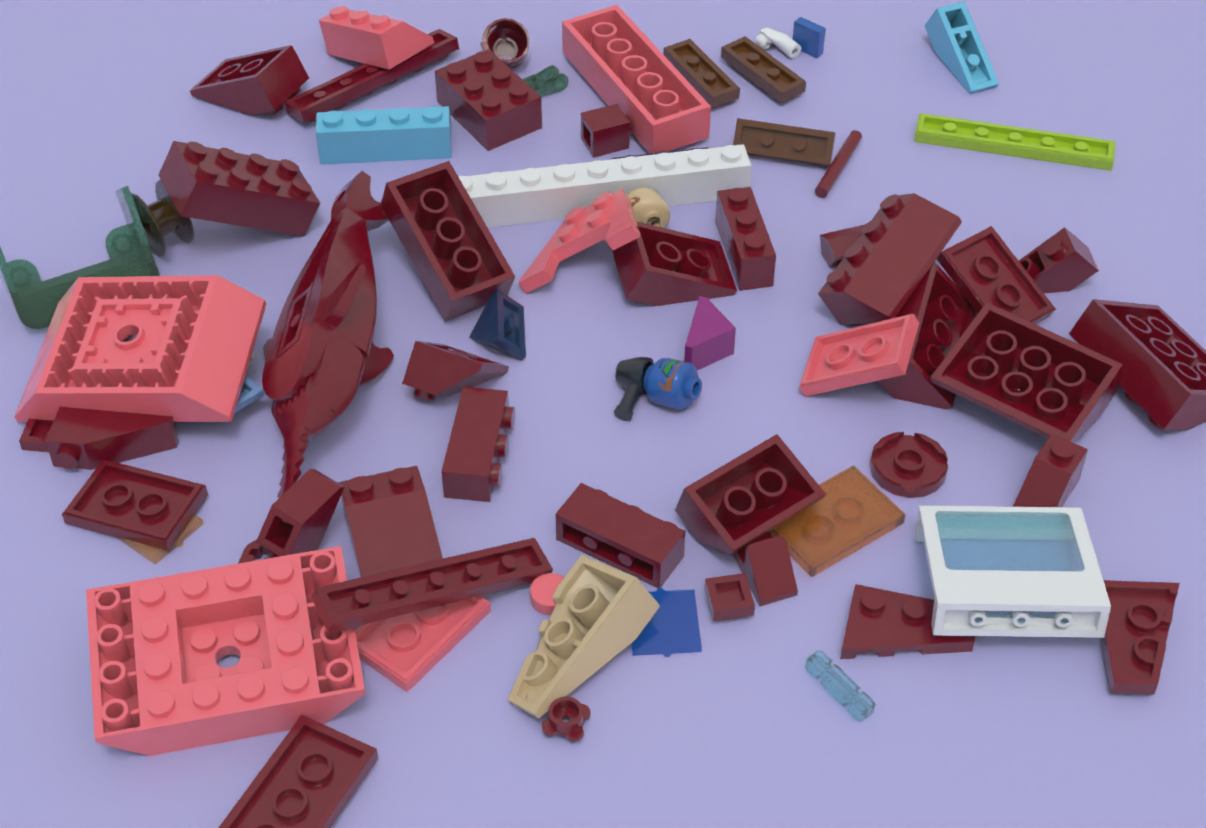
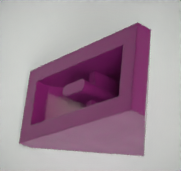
[684,296,736,370]

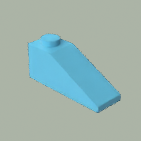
[924,1,999,94]

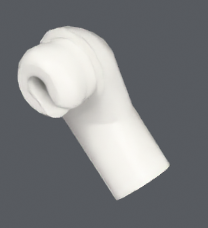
[755,27,801,58]

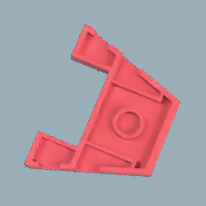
[518,188,640,294]

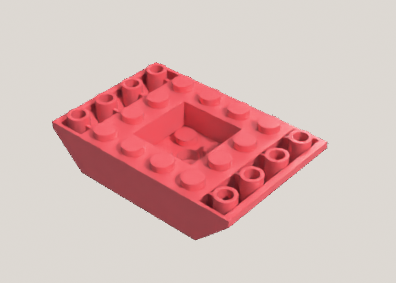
[14,275,267,422]
[86,546,365,756]

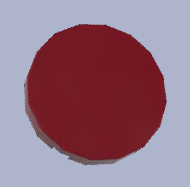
[869,432,948,498]

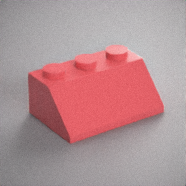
[319,6,434,70]

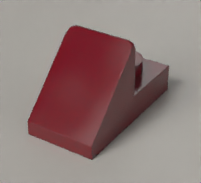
[733,532,798,607]

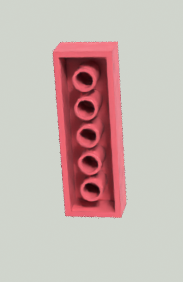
[562,5,711,154]

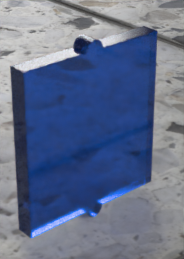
[631,588,702,657]

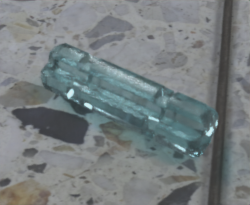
[805,650,876,721]

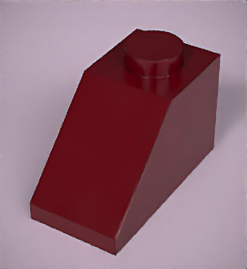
[1013,433,1088,507]

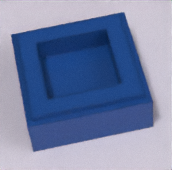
[793,17,826,58]

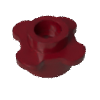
[542,697,591,742]

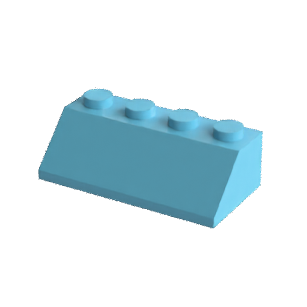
[316,106,452,164]

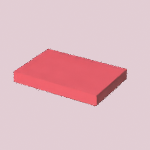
[799,314,919,397]
[355,596,491,692]

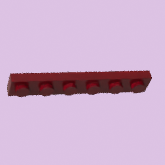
[284,29,459,123]
[311,538,553,633]

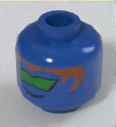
[643,358,702,410]

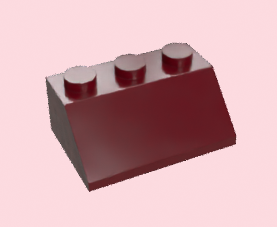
[675,434,826,555]

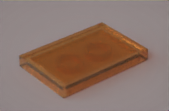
[769,465,906,577]

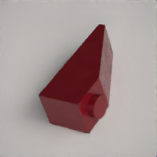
[45,407,179,470]

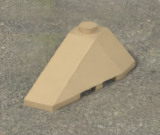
[508,555,660,719]

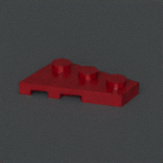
[1101,580,1180,695]
[840,584,975,659]

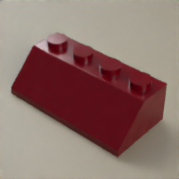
[818,193,962,325]
[876,262,976,410]

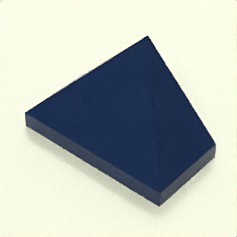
[469,289,526,361]

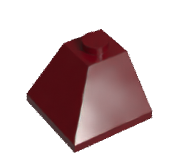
[402,340,509,401]

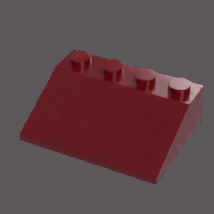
[1069,299,1206,431]
[930,302,1123,443]

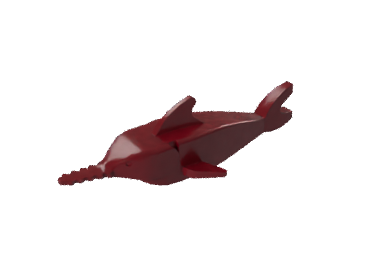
[262,171,394,498]

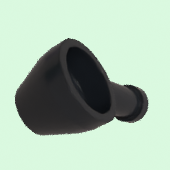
[614,357,654,421]

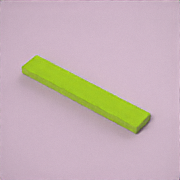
[914,113,1115,171]

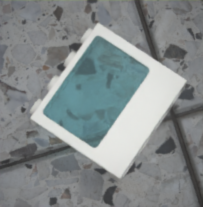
[915,505,1111,638]

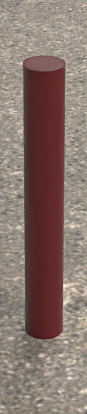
[815,130,862,198]

